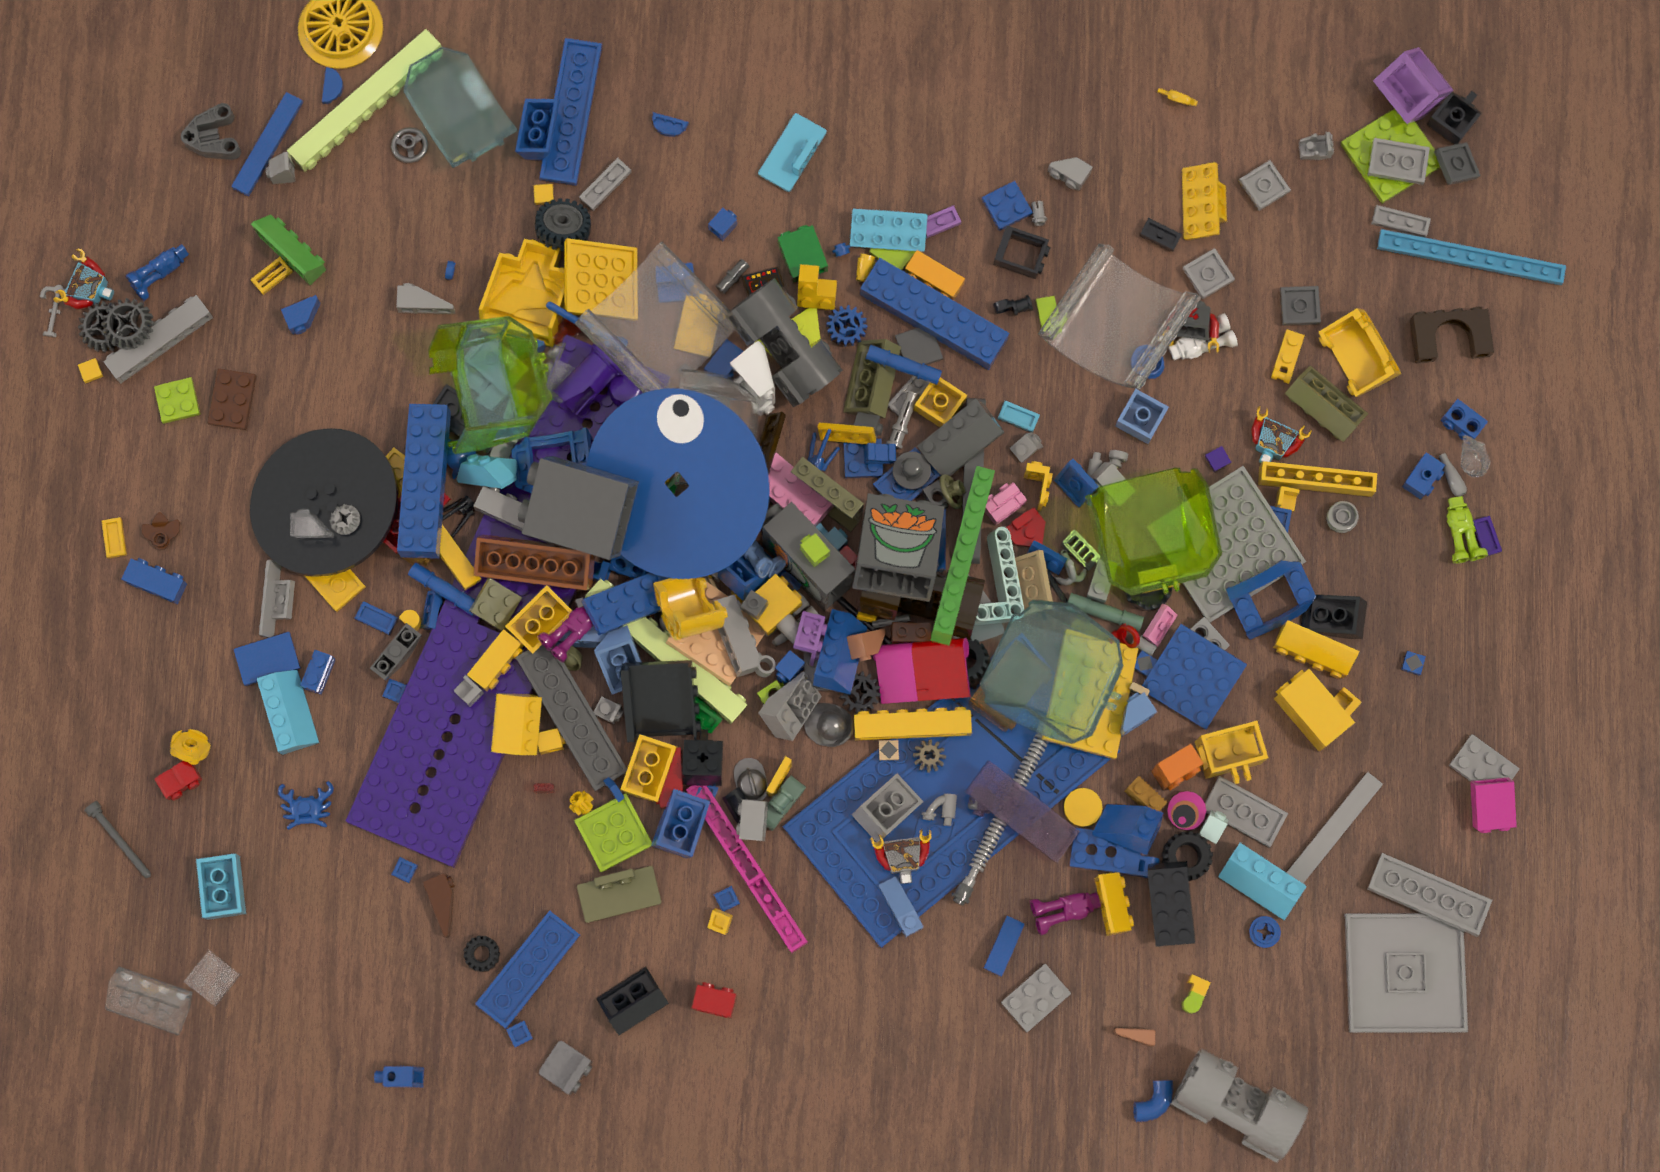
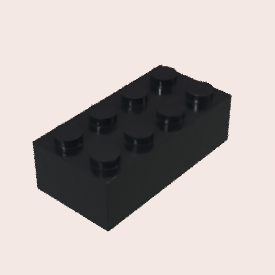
[1147,861,1195,947]

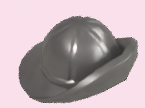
[804,703,854,747]

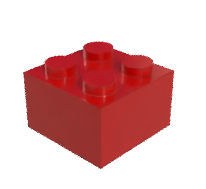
[692,982,737,1019]

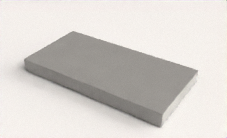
[1205,776,1288,848]

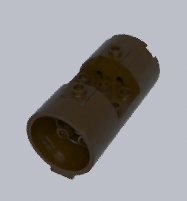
[858,570,985,640]

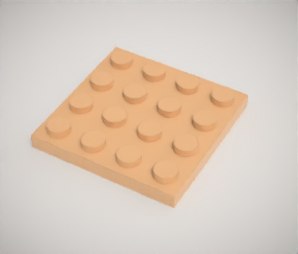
[666,582,765,687]

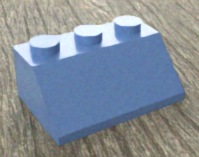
[594,625,642,694]

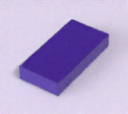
[1473,516,1502,556]

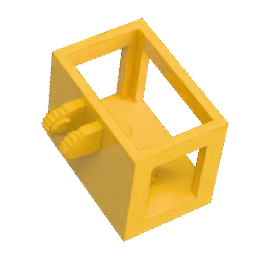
[1195,721,1268,784]

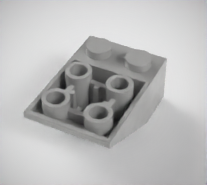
[759,672,822,741]

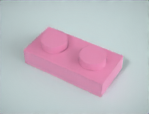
[1143,604,1178,647]

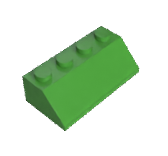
[251,214,326,285]

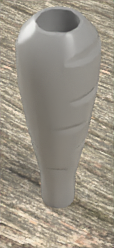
[1439,453,1467,497]

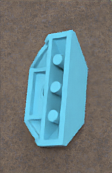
[457,454,517,489]

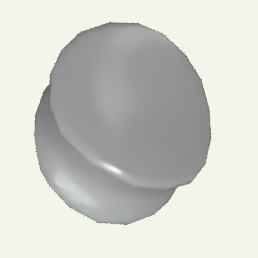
[1326,501,1359,533]

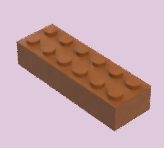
[474,535,595,590]

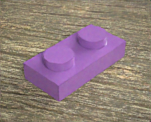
[926,205,961,238]

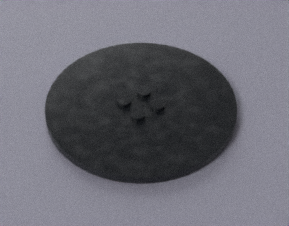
[250,428,399,577]

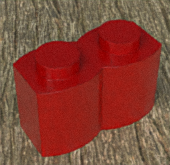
[154,761,203,801]

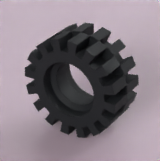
[463,936,500,972]

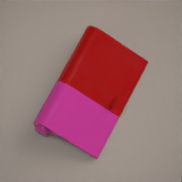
[873,638,971,704]

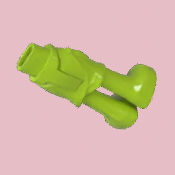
[1446,496,1488,564]

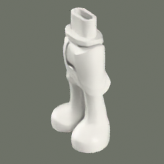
[1168,313,1238,360]

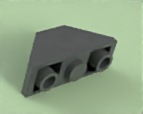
[370,623,422,680]

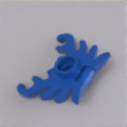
[278,781,334,830]

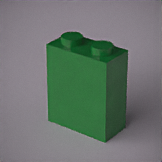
[777,225,828,283]

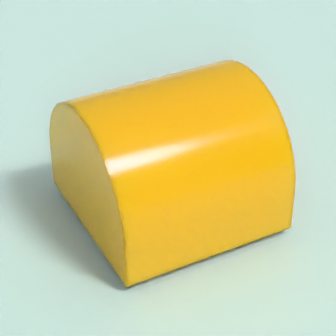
[399,610,422,631]

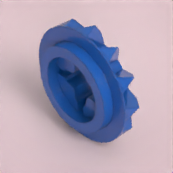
[1249,916,1281,948]

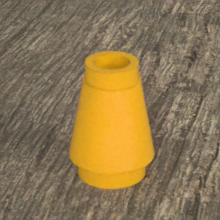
[856,254,876,282]

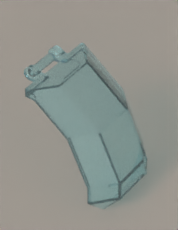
[403,47,518,168]

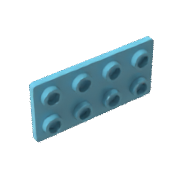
[758,113,827,192]
[850,209,927,252]

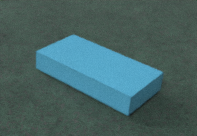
[998,401,1040,433]

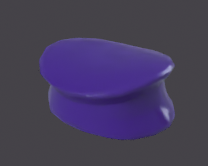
[609,372,642,406]

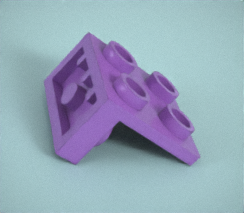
[793,611,827,666]

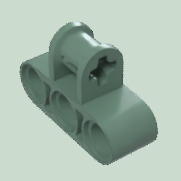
[766,775,806,831]

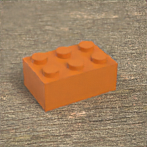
[1151,744,1204,791]

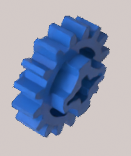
[826,305,867,347]

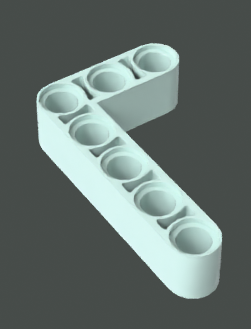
[974,527,1024,625]

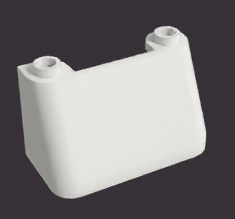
[730,341,775,416]

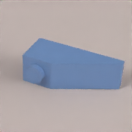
[878,876,924,938]

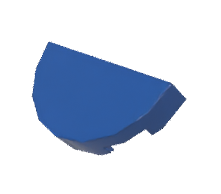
[322,67,343,104]
[652,112,689,137]

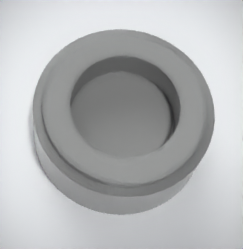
[1108,450,1128,462]

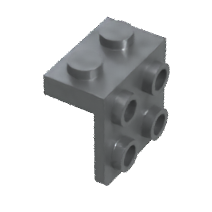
[539,1041,593,1095]

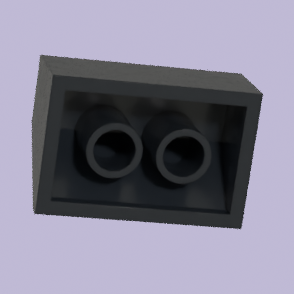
[596,967,669,1036]

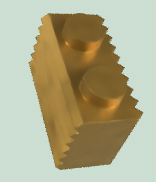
[1124,776,1167,811]

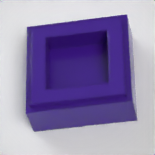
[1205,446,1231,472]

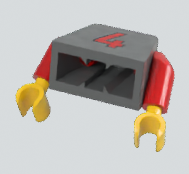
[1161,301,1219,353]

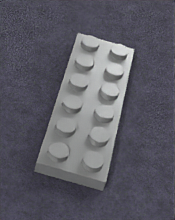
[1367,853,1492,937]

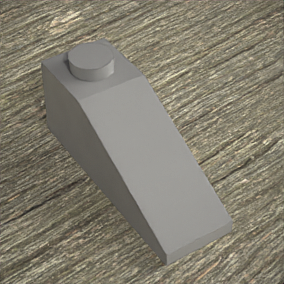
[396,283,456,314]

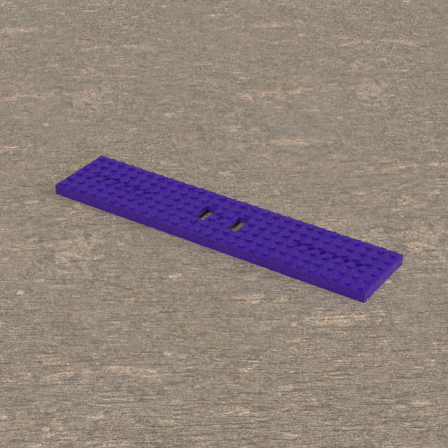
[346,335,671,868]

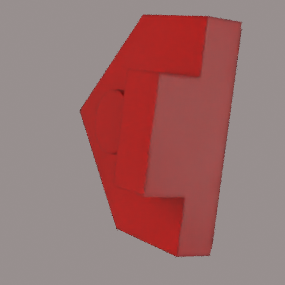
[1006,507,1045,547]

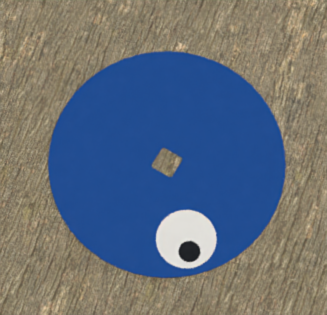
[587,388,770,579]

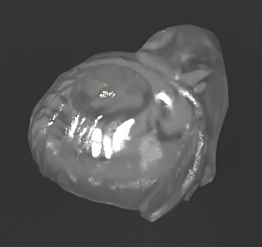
[1461,435,1491,478]

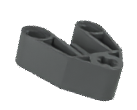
[181,103,241,160]

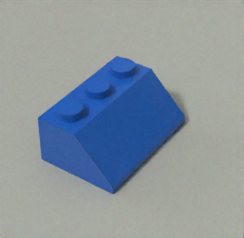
[515,99,560,160]

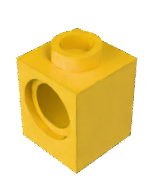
[538,728,566,755]

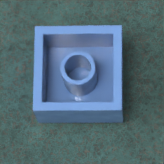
[1115,389,1169,444]

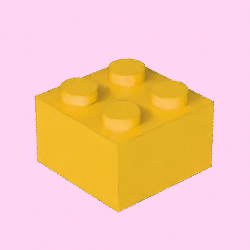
[914,377,967,427]

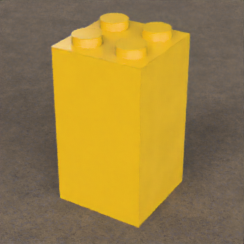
[1274,669,1355,752]

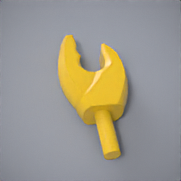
[1157,88,1198,106]

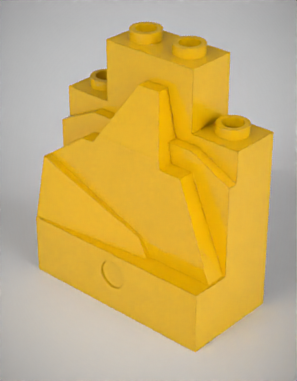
[479,239,564,347]

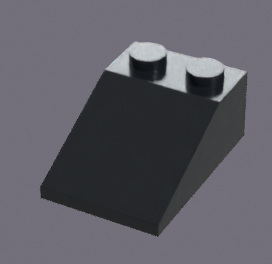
[1301,595,1367,639]

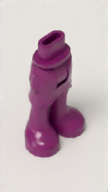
[537,606,594,663]
[1030,892,1101,936]

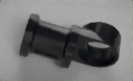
[993,295,1033,316]

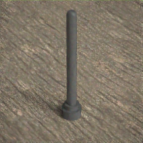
[84,801,151,878]

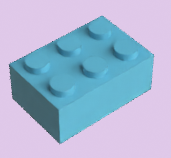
[196,854,246,920]

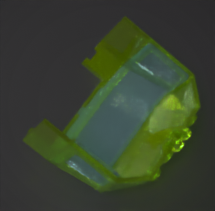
[428,316,552,454]

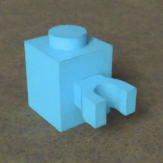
[816,523,848,551]

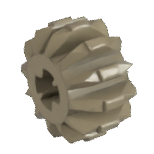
[913,739,946,773]

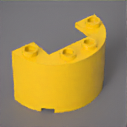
[653,577,728,640]

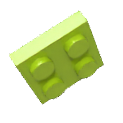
[154,377,201,424]

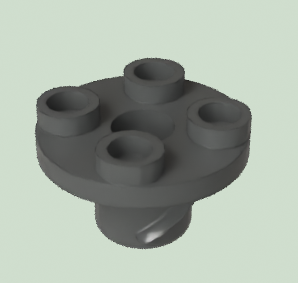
[893,452,931,490]

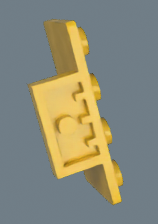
[1182,162,1227,240]

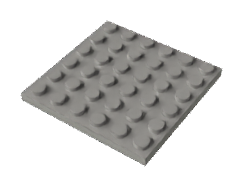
[1146,466,1306,623]

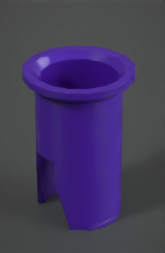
[552,344,624,415]

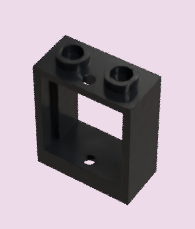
[993,225,1051,279]

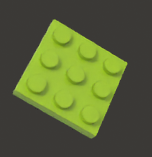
[574,794,652,873]

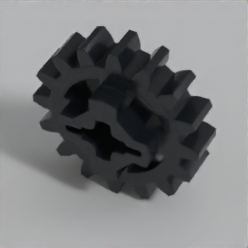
[839,671,881,714]

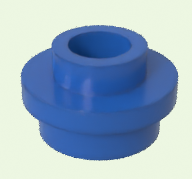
[832,243,850,257]

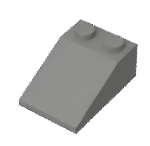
[852,773,923,842]

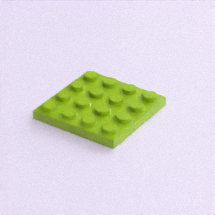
[1340,109,1441,204]

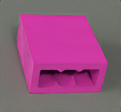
[1470,777,1517,833]

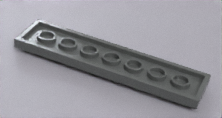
[515,644,627,791]

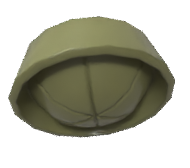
[564,646,582,671]

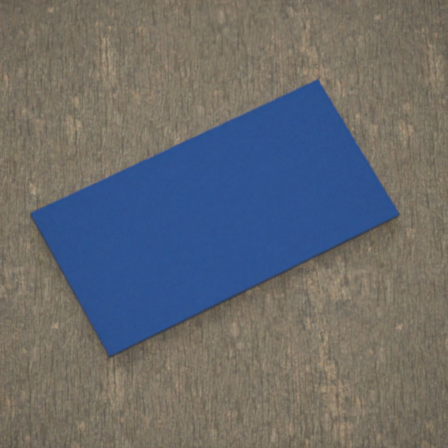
[782,633,1120,948]

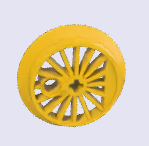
[298,0,383,69]

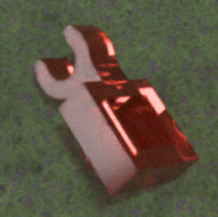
[554,319,584,348]

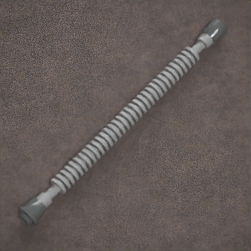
[951,721,1049,906]

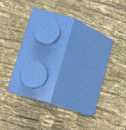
[1120,692,1157,737]

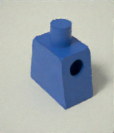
[374,1066,424,1088]

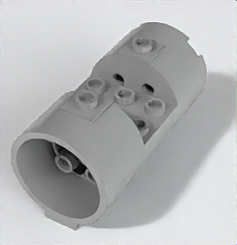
[1171,1048,1308,1163]

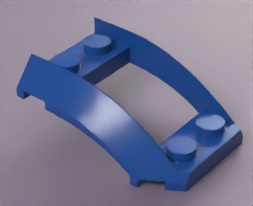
[511,427,593,493]
[1226,560,1316,640]

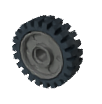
[535,198,591,251]

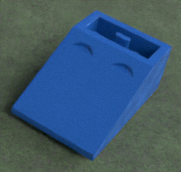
[718,551,786,601]

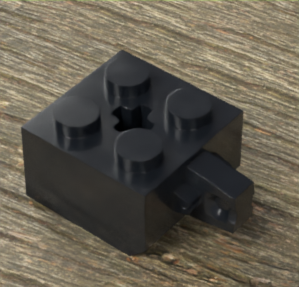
[1427,91,1482,145]
[682,729,723,786]

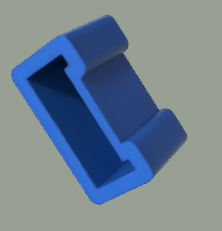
[864,443,896,464]

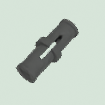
[716,259,749,294]

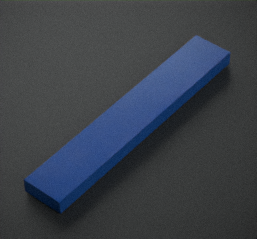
[231,92,303,197]

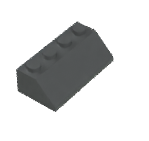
[918,398,1004,476]

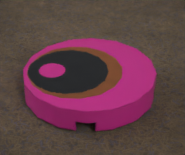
[1167,791,1207,830]

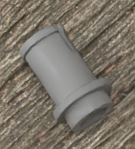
[1032,201,1047,226]
[1131,635,1157,656]

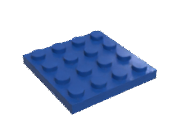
[1142,623,1247,730]

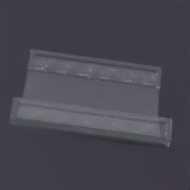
[575,242,735,393]
[1038,244,1201,390]

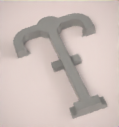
[40,285,66,337]

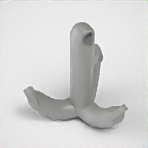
[1054,550,1087,585]

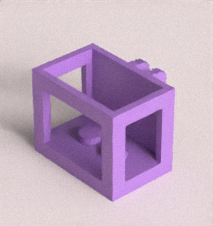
[1373,48,1454,124]

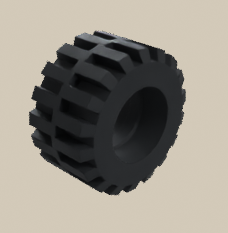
[967,638,992,689]
[1161,831,1213,881]

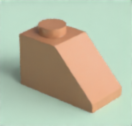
[847,629,886,662]

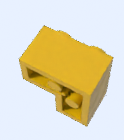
[797,264,837,310]

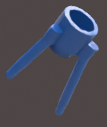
[807,429,840,472]

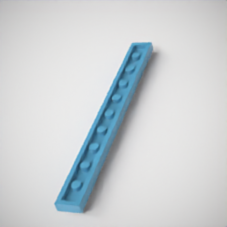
[1377,229,1566,285]

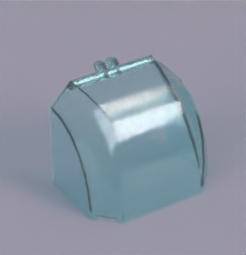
[980,600,1123,744]

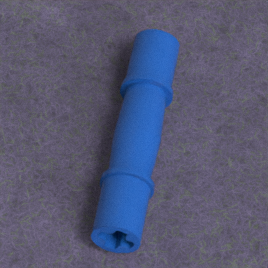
[865,345,942,385]
[408,562,475,616]

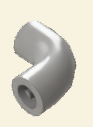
[776,614,807,653]

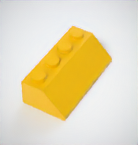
[1273,620,1359,679]

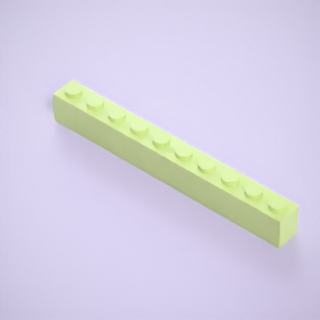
[287,29,443,172]
[585,579,747,724]

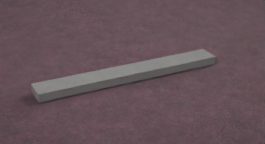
[1286,772,1383,883]

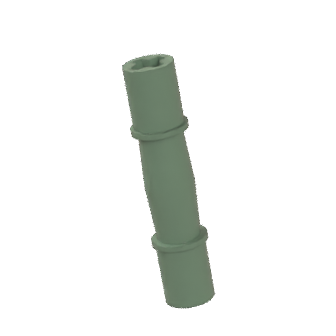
[1066,593,1144,631]

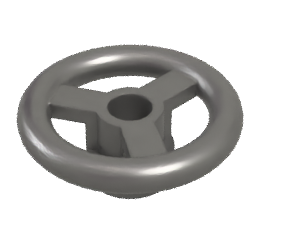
[391,127,428,163]

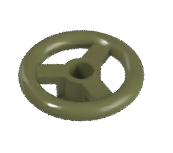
[939,474,966,509]

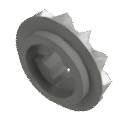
[329,504,360,535]

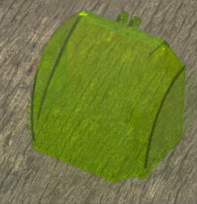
[1085,467,1222,595]

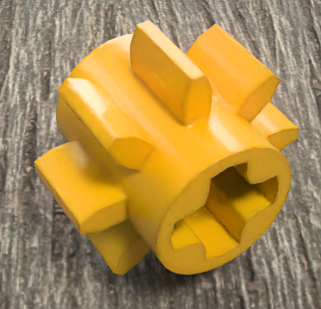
[569,790,594,815]

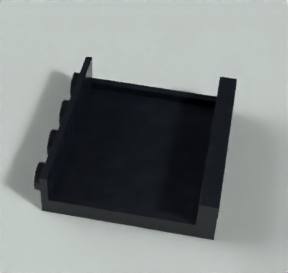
[621,660,701,742]

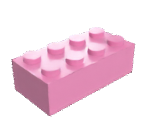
[769,453,834,527]

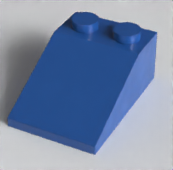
[651,789,710,859]
[1092,804,1163,855]

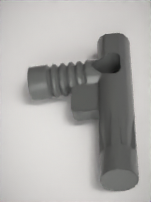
[872,614,911,629]

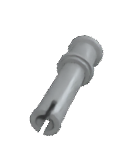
[886,391,919,449]

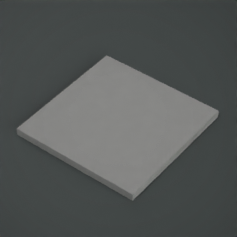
[1345,914,1468,1033]

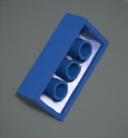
[813,609,867,694]

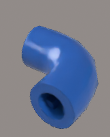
[1133,1080,1173,1122]

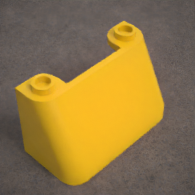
[1319,308,1401,397]

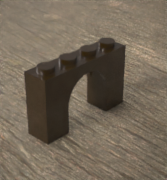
[1410,307,1494,363]

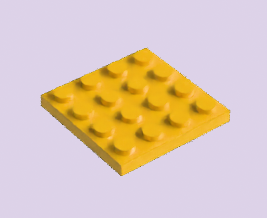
[564,238,638,322]

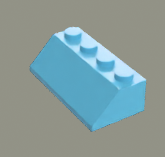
[257,670,319,755]
[1218,843,1307,920]

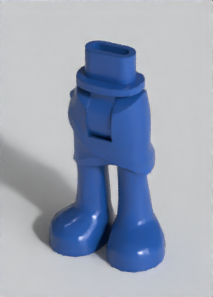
[125,244,189,301]

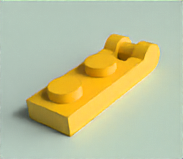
[1271,330,1305,384]

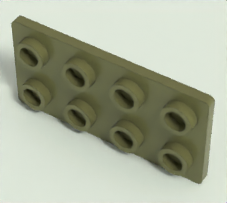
[577,866,662,923]

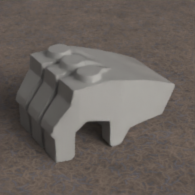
[1299,132,1334,160]

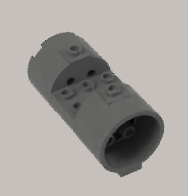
[725,278,843,407]

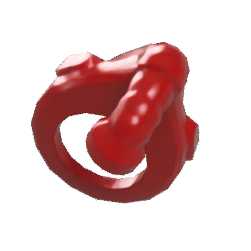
[1109,623,1140,648]

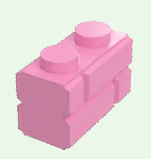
[985,483,1027,525]

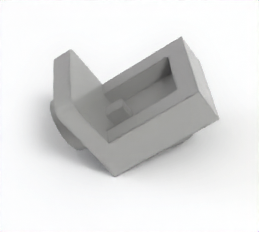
[1010,432,1043,463]

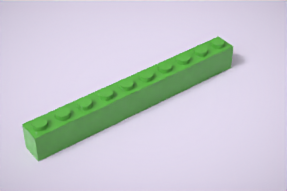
[930,466,995,645]

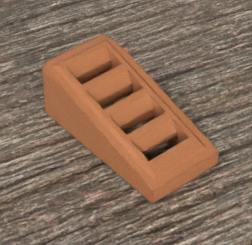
[1114,1028,1155,1046]

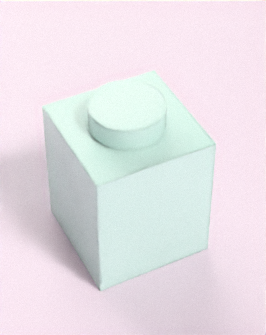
[1199,810,1229,844]

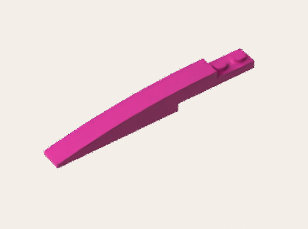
[686,785,808,954]

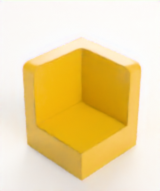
[1275,486,1300,513]
[1334,687,1362,716]

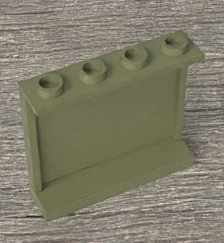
[790,457,864,533]

